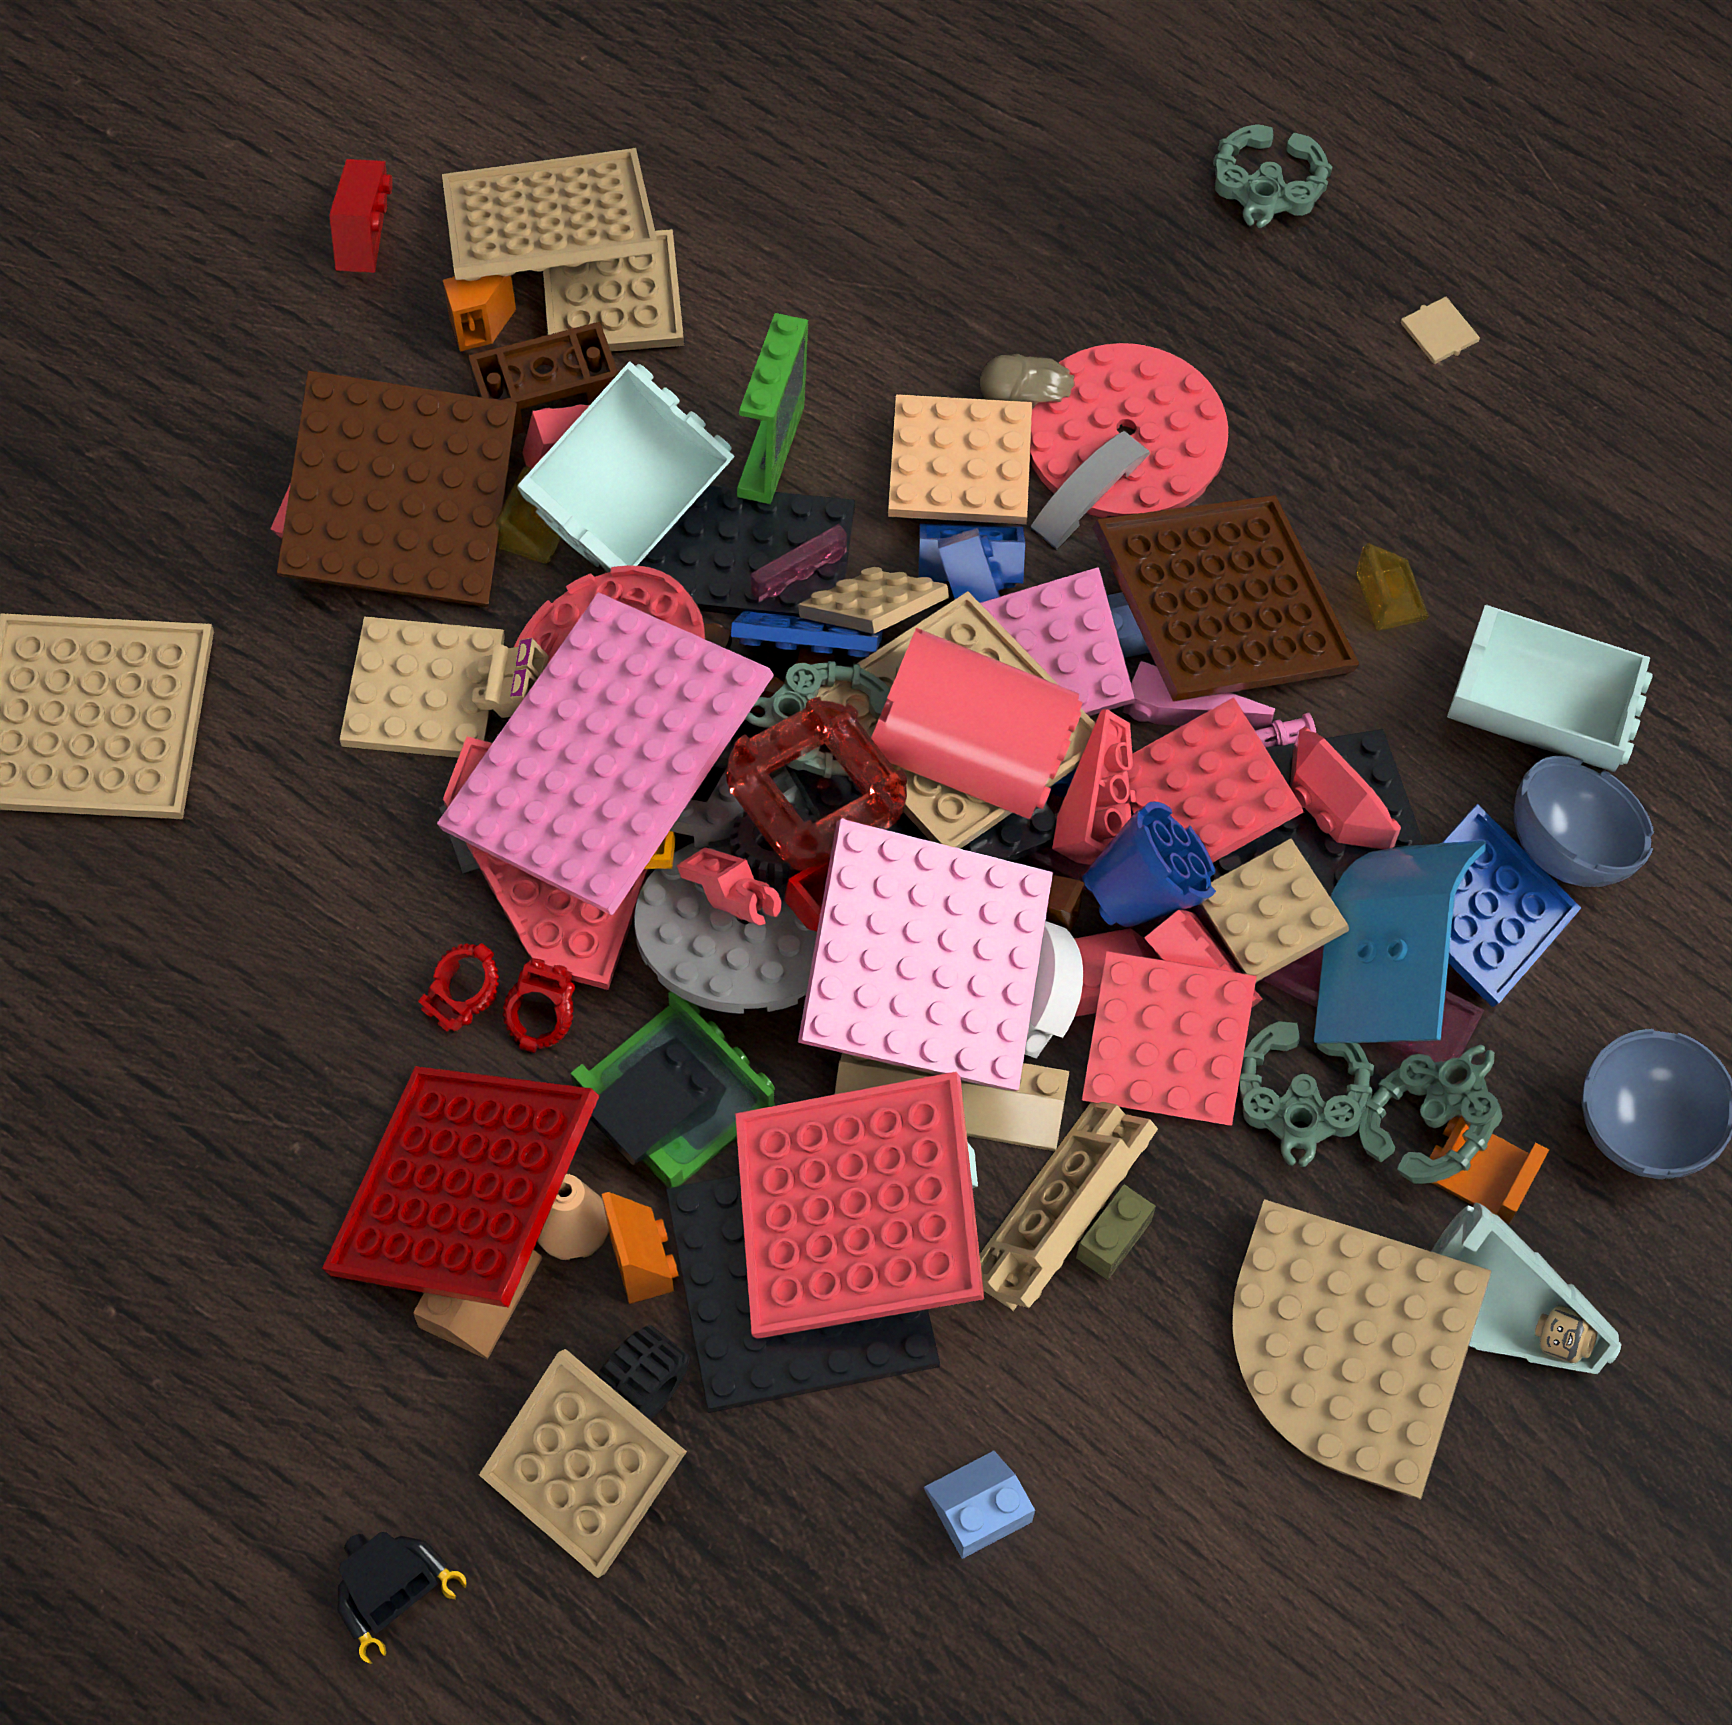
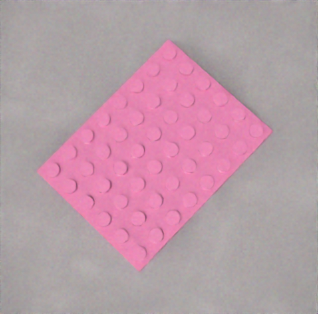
[437,592,774,915]

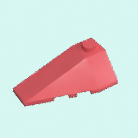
[1052,709,1136,865]

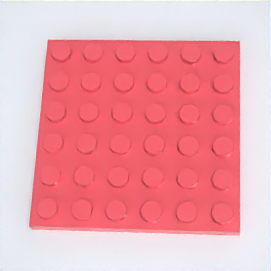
[735,1072,984,1339]

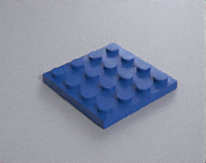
[731,611,883,657]
[1440,804,1581,1007]

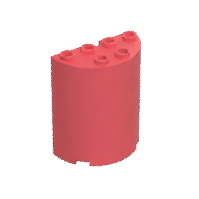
[865,627,1083,819]

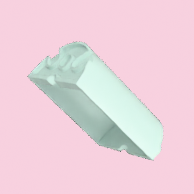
[517,361,735,573]
[1447,605,1653,772]

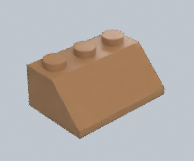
[413,1250,542,1360]

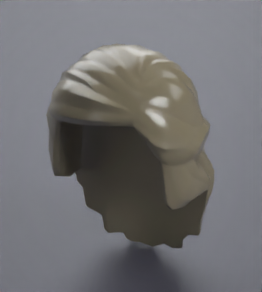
[980,354,1075,409]

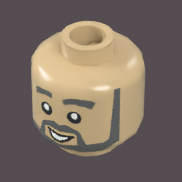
[1535,1306,1598,1363]

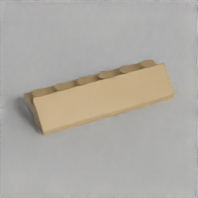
[835,1053,1069,1151]
[980,1101,1158,1311]

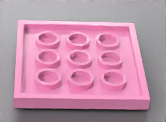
[980,567,1136,716]

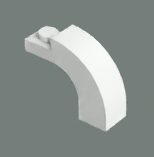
[1024,921,1083,1059]

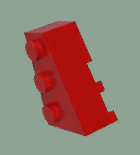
[329,159,392,273]

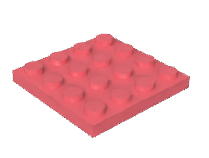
[1128,697,1303,863]
[1082,951,1257,1126]

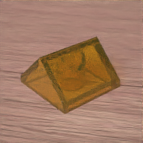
[495,466,561,564]
[1356,543,1429,631]

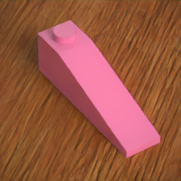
[1123,661,1275,730]

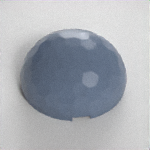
[1513,756,1654,887]
[1581,1029,1732,1179]

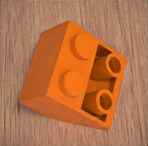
[443,275,516,352]

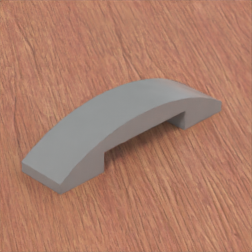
[1031,431,1150,550]

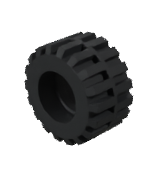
[730,801,824,900]
[597,1325,690,1421]

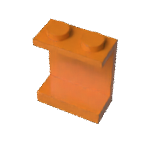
[1429,1115,1549,1225]

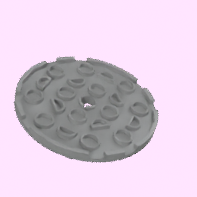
[635,837,825,1013]

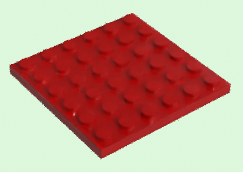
[322,1066,599,1308]

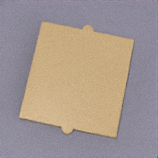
[1400,297,1480,364]

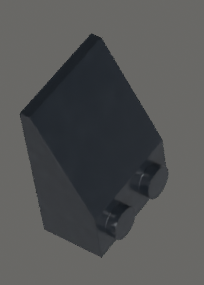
[590,1037,727,1165]

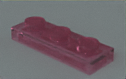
[751,524,847,602]

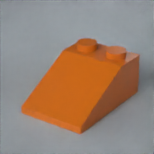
[601,1192,679,1304]

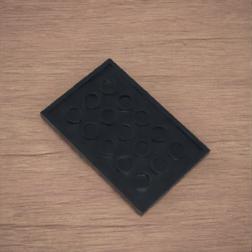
[637,485,855,617]

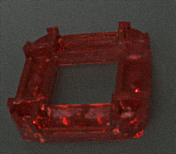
[725,697,908,871]

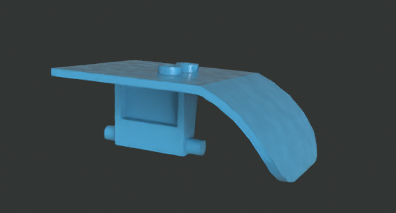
[1314,840,1486,1044]

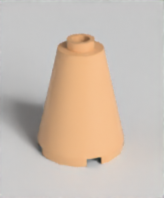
[537,1174,609,1260]

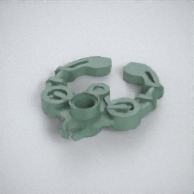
[1213,124,1332,228]
[745,661,891,781]
[1239,1021,1374,1167]
[1359,1045,1503,1184]

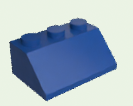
[918,524,1025,588]

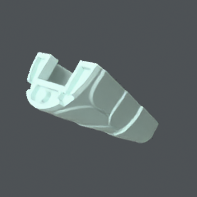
[1431,1202,1621,1374]

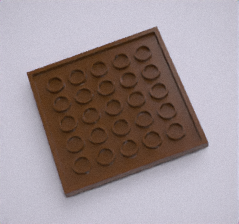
[277,370,517,607]
[1092,495,1359,702]

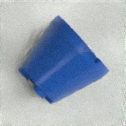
[1082,801,1216,927]

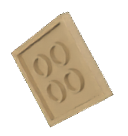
[798,567,949,634]
[1200,839,1349,982]

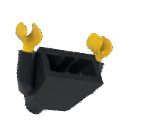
[337,1532,466,1664]

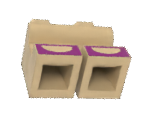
[472,638,549,718]

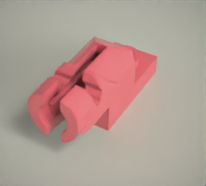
[676,847,781,925]

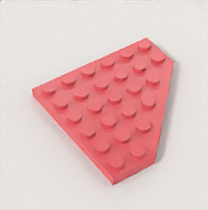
[443,736,650,990]

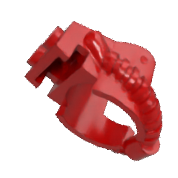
[418,943,499,1031]
[503,958,575,1053]

